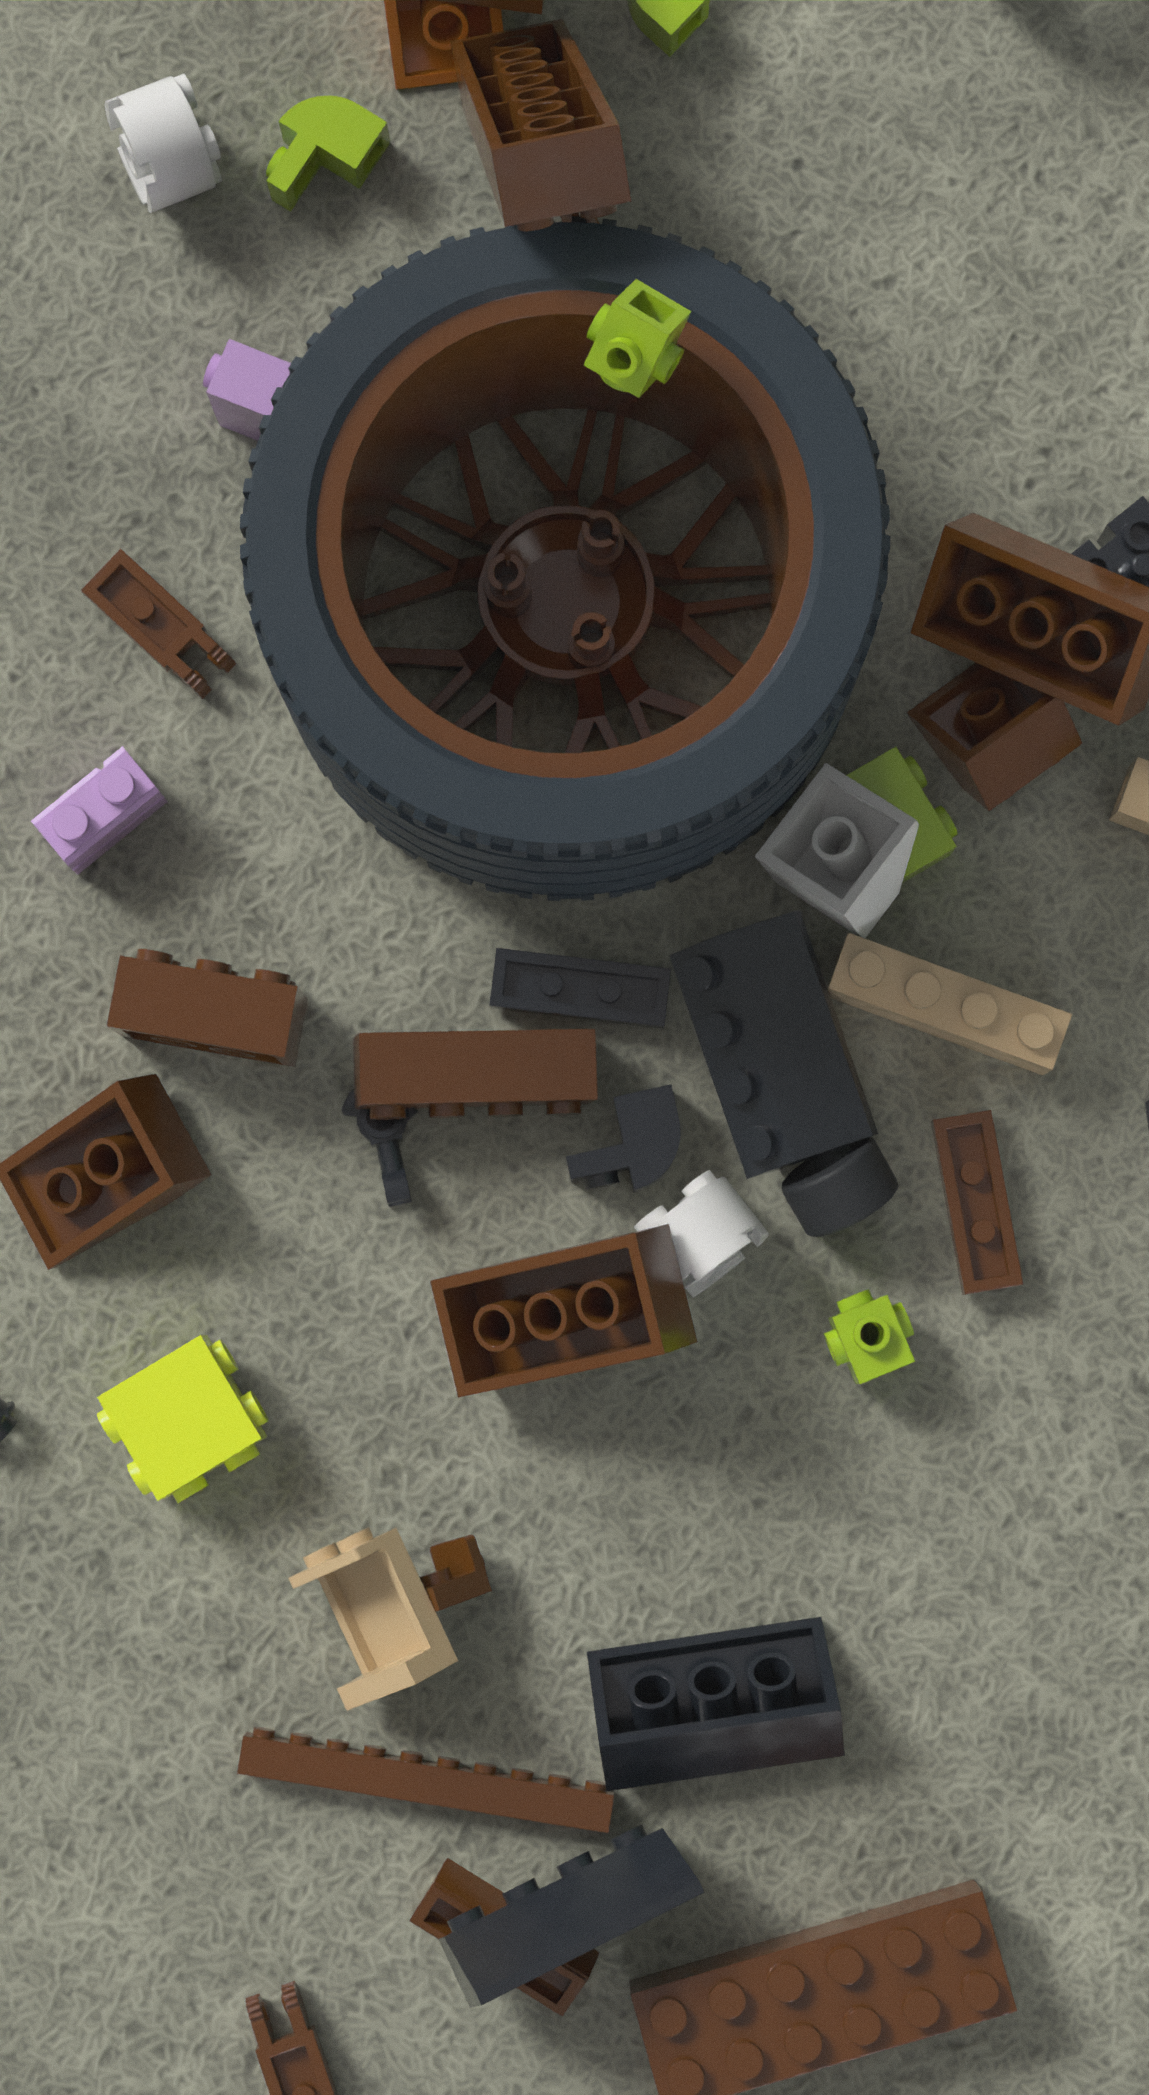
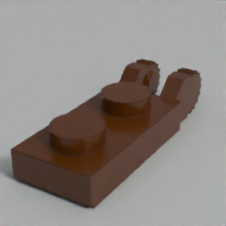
[81,549,237,699]
[245,1981,338,2095]

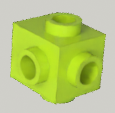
[584,279,692,398]
[823,1289,915,1384]

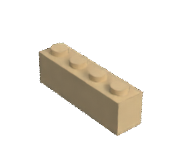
[827,933,1072,1075]

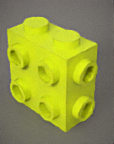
[97,1335,269,1504]

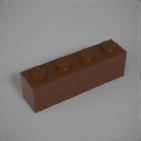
[353,1029,598,1120]

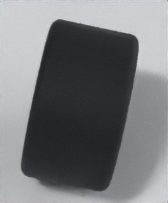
[782,1136,899,1237]

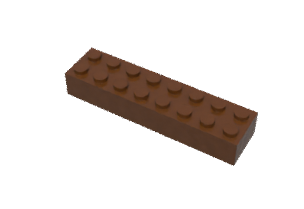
[450,19,632,231]

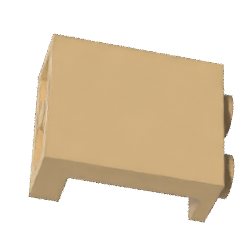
[288,1527,458,1711]

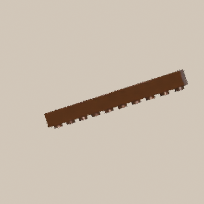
[237,1727,614,1833]

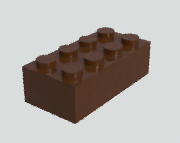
[910,513,1149,726]
[430,1224,698,1398]

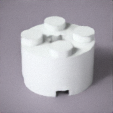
[105,74,222,213]
[634,1170,769,1297]

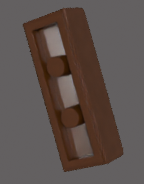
[409,1858,599,2017]

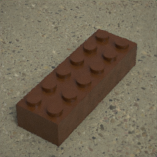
[629,1880,1017,2095]

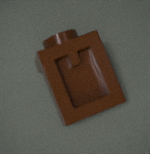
[419,1534,492,1612]

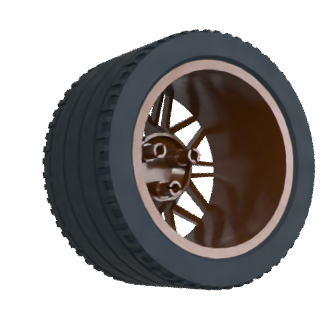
[240,216,891,901]

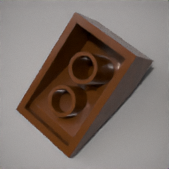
[0,1074,212,1270]

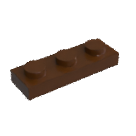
[931,1110,1024,1295]

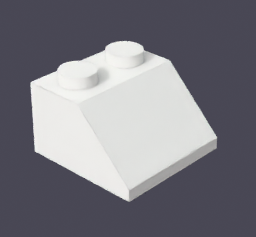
[755,763,919,938]

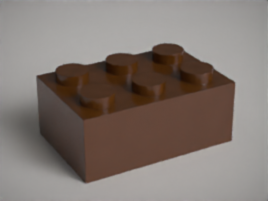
[107,949,308,1067]

